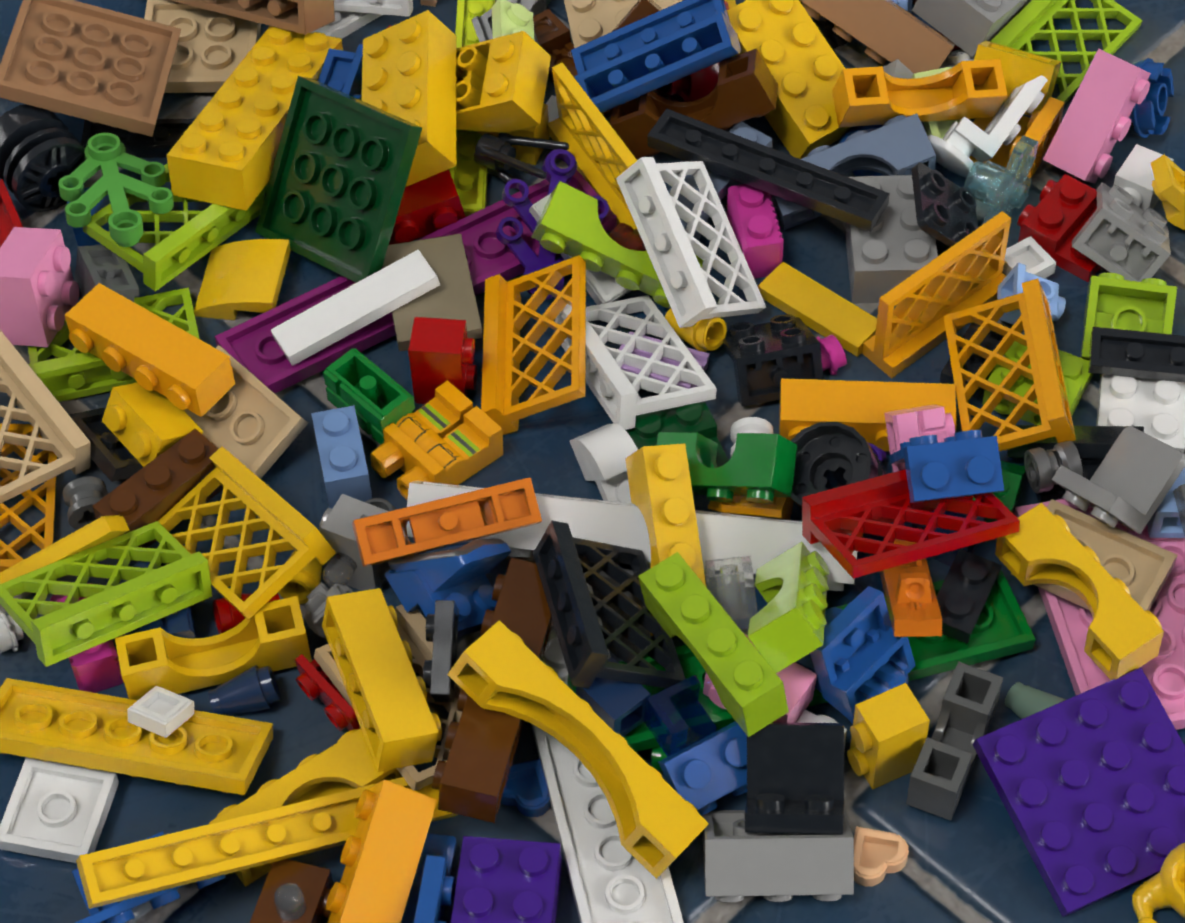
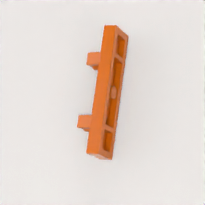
[352,477,542,567]
[879,539,942,637]

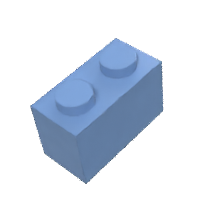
[311,405,372,509]

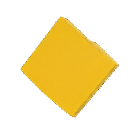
[194,239,291,320]

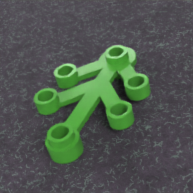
[58,133,174,247]

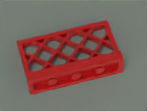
[802,469,1020,579]

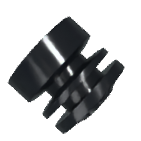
[0,104,88,212]
[790,422,887,511]

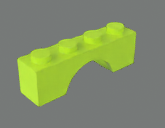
[531,181,703,308]
[748,542,830,673]
[638,552,789,737]

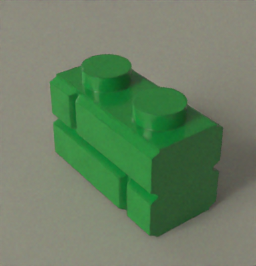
[323,348,415,445]

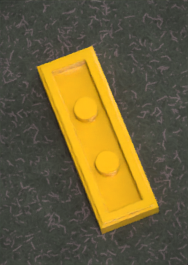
[758,262,877,357]
[0,515,130,584]

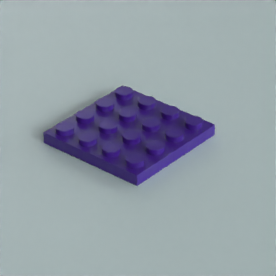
[972,668,1185,917]

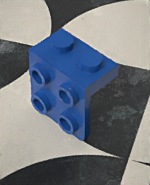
[890,430,1004,503]

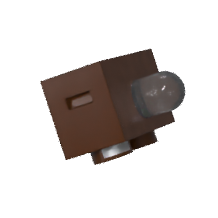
[250,859,334,923]

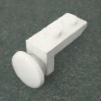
[928,75,1048,177]

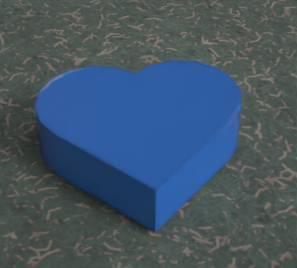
[501,759,551,818]

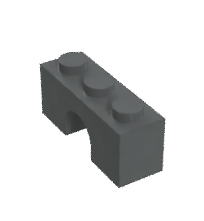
[906,661,1003,821]

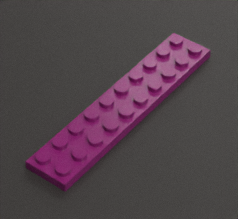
[214,170,617,393]

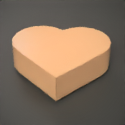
[854,826,909,887]

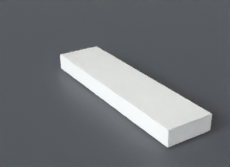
[271,250,440,366]

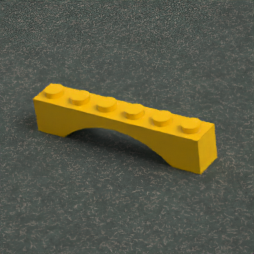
[447,620,709,879]

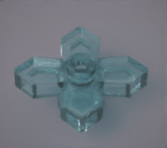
[964,135,1039,226]

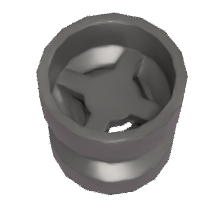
[1024,441,1083,494]

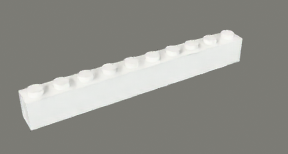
[407,481,858,591]

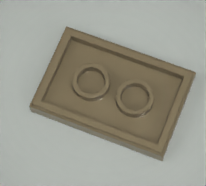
[382,234,483,352]

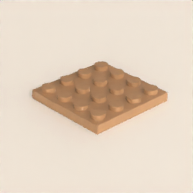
[0,0,181,137]

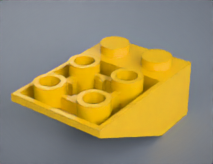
[456,31,551,133]

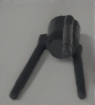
[474,132,569,191]

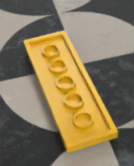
[0,678,273,795]

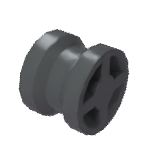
[62,476,108,530]

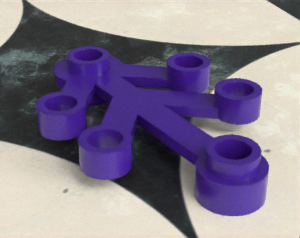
[496,149,609,300]

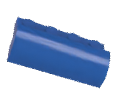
[571,0,741,113]

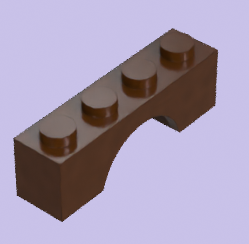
[610,48,778,159]

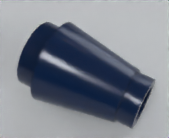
[208,665,281,715]

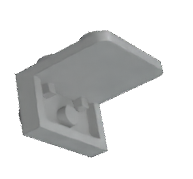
[1052,426,1185,534]

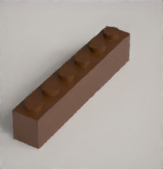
[432,558,554,823]

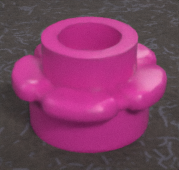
[816,334,847,375]

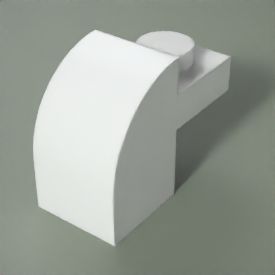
[570,423,638,503]

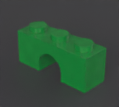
[657,432,797,504]

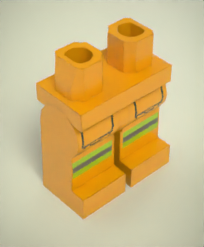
[370,380,503,500]

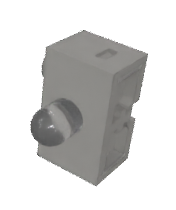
[319,494,391,591]

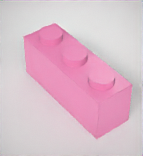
[1043,48,1151,184]

